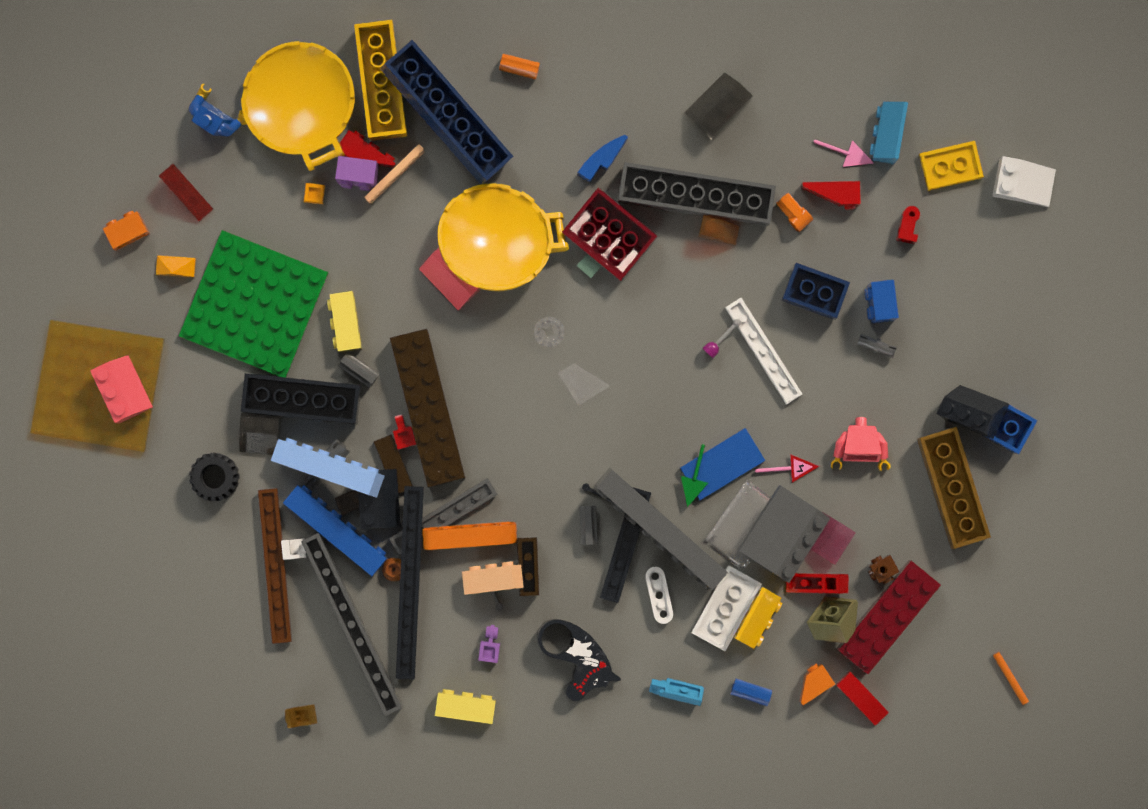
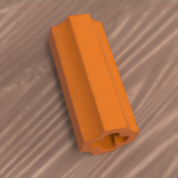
[499,54,540,79]

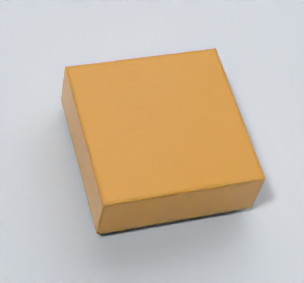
[304,183,325,205]

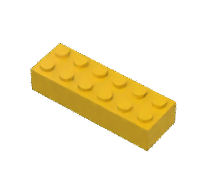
[354,20,407,141]

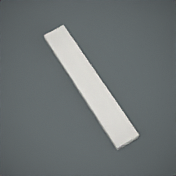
[725,298,802,404]

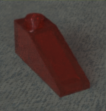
[159,164,213,221]

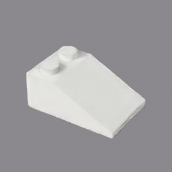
[992,156,1056,207]

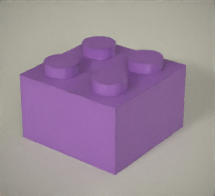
[335,156,379,191]

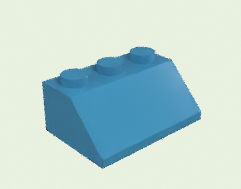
[869,102,908,164]

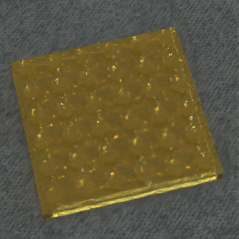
[30,320,165,452]

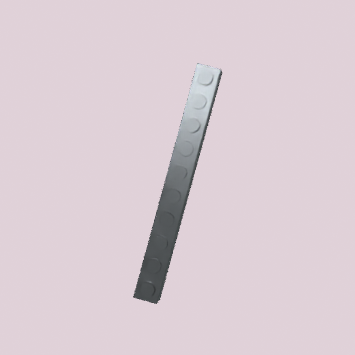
[301,533,403,716]

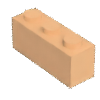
[462,561,523,595]

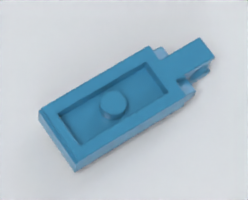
[649,678,704,706]

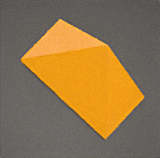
[156,256,196,277]

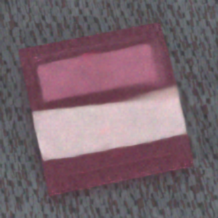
[811,512,856,565]

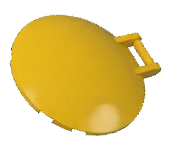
[241,41,355,171]
[437,183,569,291]

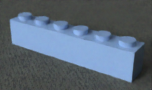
[271,438,384,498]

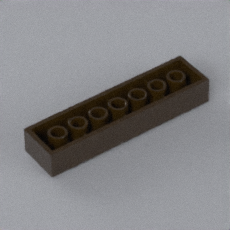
[390,328,466,488]

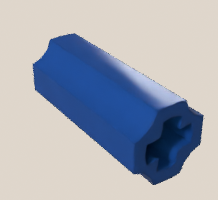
[731,678,773,706]

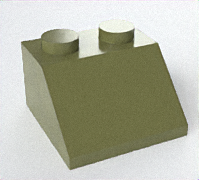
[807,597,858,643]

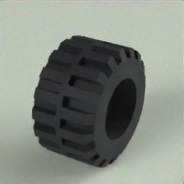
[189,453,240,501]

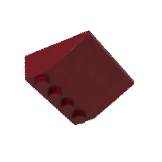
[562,188,658,281]

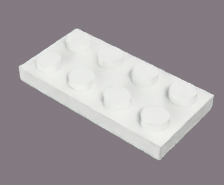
[691,565,762,651]

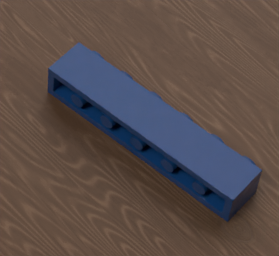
[283,485,388,576]

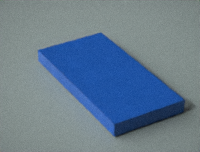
[680,428,766,500]

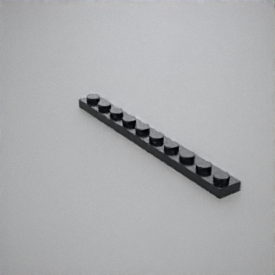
[396,486,424,680]

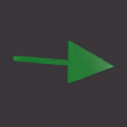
[681,444,708,507]

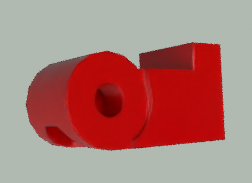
[896,206,920,245]

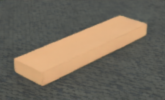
[364,144,425,204]

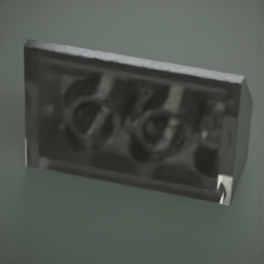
[684,72,753,139]

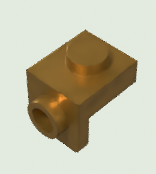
[285,704,317,728]

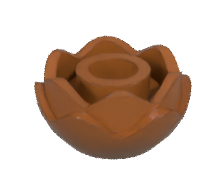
[382,557,401,581]

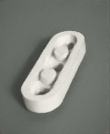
[645,567,673,624]

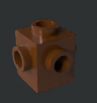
[868,555,900,584]

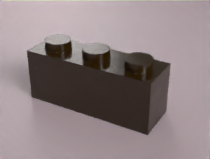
[517,537,539,596]

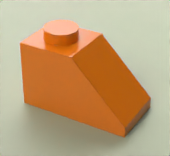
[800,663,835,705]

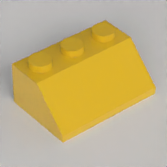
[733,587,782,649]

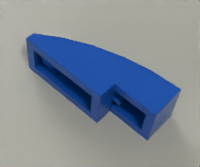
[577,135,628,183]

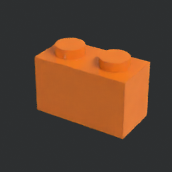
[103,211,150,251]

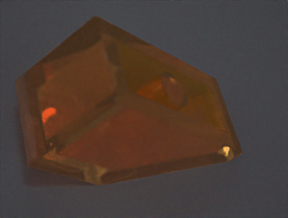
[698,215,740,245]

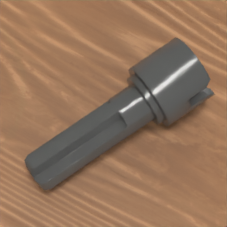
[305,439,350,487]

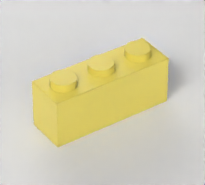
[327,291,362,353]
[435,689,496,724]

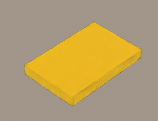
[919,141,984,191]

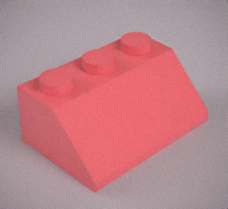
[419,248,481,311]
[90,355,153,424]

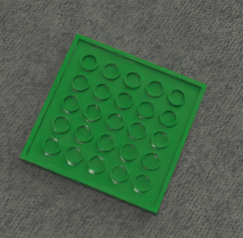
[179,230,329,377]

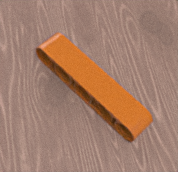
[422,522,517,550]

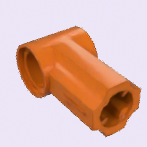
[776,193,814,232]

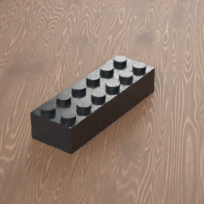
[240,373,361,425]

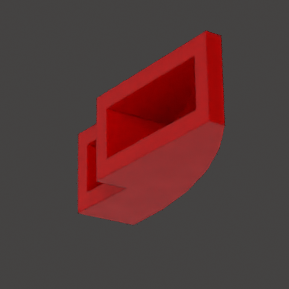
[835,671,889,726]

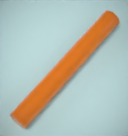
[993,652,1029,705]

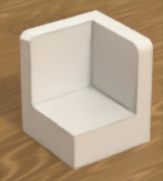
[281,538,308,560]

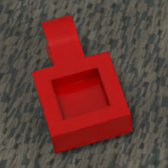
[393,415,416,449]

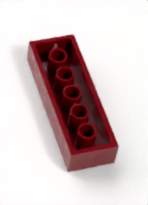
[836,560,941,675]

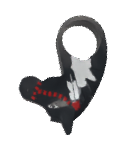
[536,619,621,701]

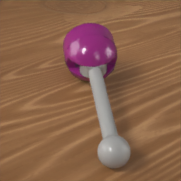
[703,319,741,358]

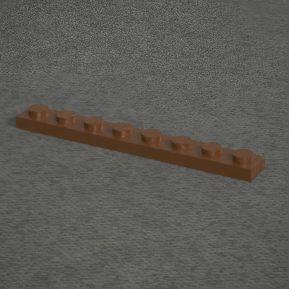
[258,488,292,644]

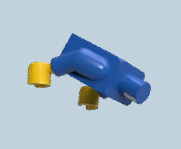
[189,84,247,136]

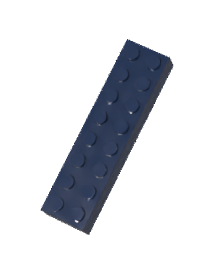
[379,40,514,185]

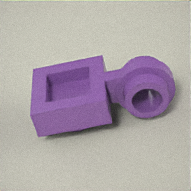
[478,625,500,663]

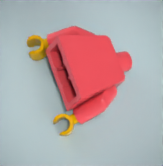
[831,417,891,471]

